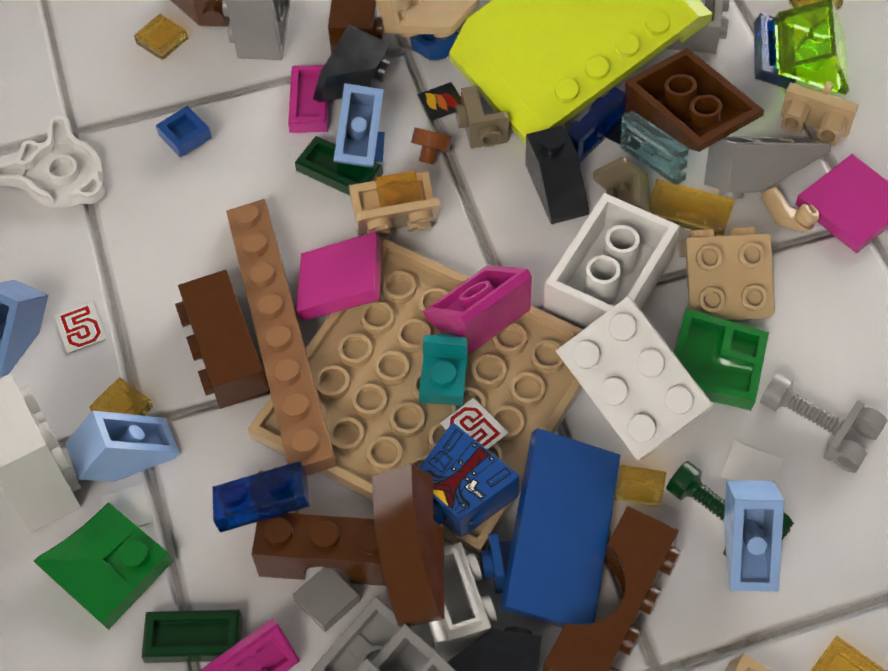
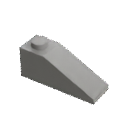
[704,137,831,199]

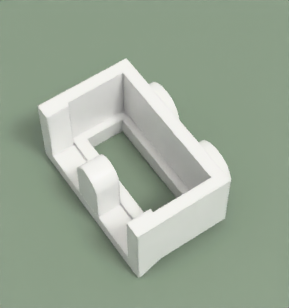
[428,542,497,657]

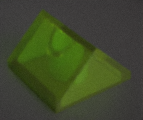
[775,0,849,95]

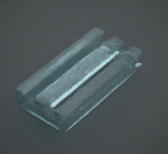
[620,111,689,185]

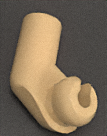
[761,187,819,233]

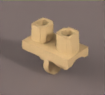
[780,81,859,146]

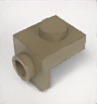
[455,86,509,149]
[593,156,650,212]

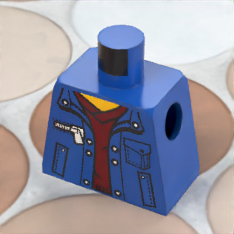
[419,422,520,537]

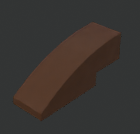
[372,463,445,627]

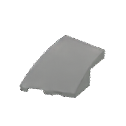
[311,596,456,671]

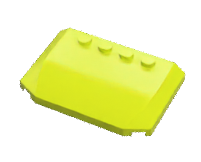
[449,0,713,145]

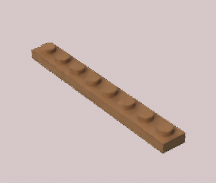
[226,199,337,480]

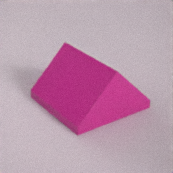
[422,265,532,355]

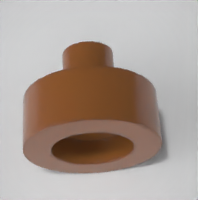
[411,127,452,165]

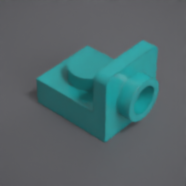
[419,333,468,406]

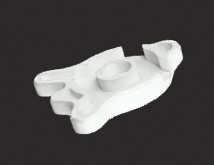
[0,116,105,208]

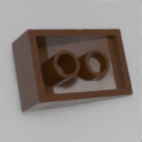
[625,47,764,152]

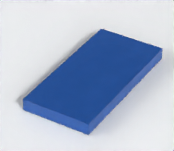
[499,428,621,628]

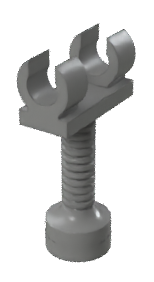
[760,373,888,473]

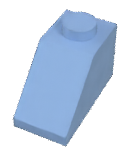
[333,83,384,168]
[65,411,179,482]
[724,480,784,592]

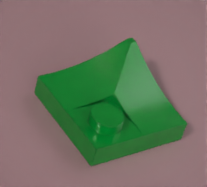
[673,308,769,411]
[33,502,174,630]

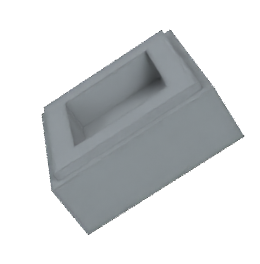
[292,567,360,632]

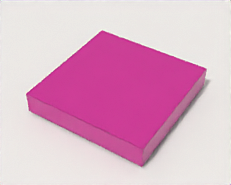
[795,154,888,254]
[296,231,382,321]

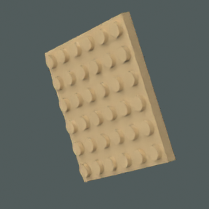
[247,239,583,557]

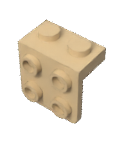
[376,0,480,38]
[349,171,441,238]
[678,227,775,320]

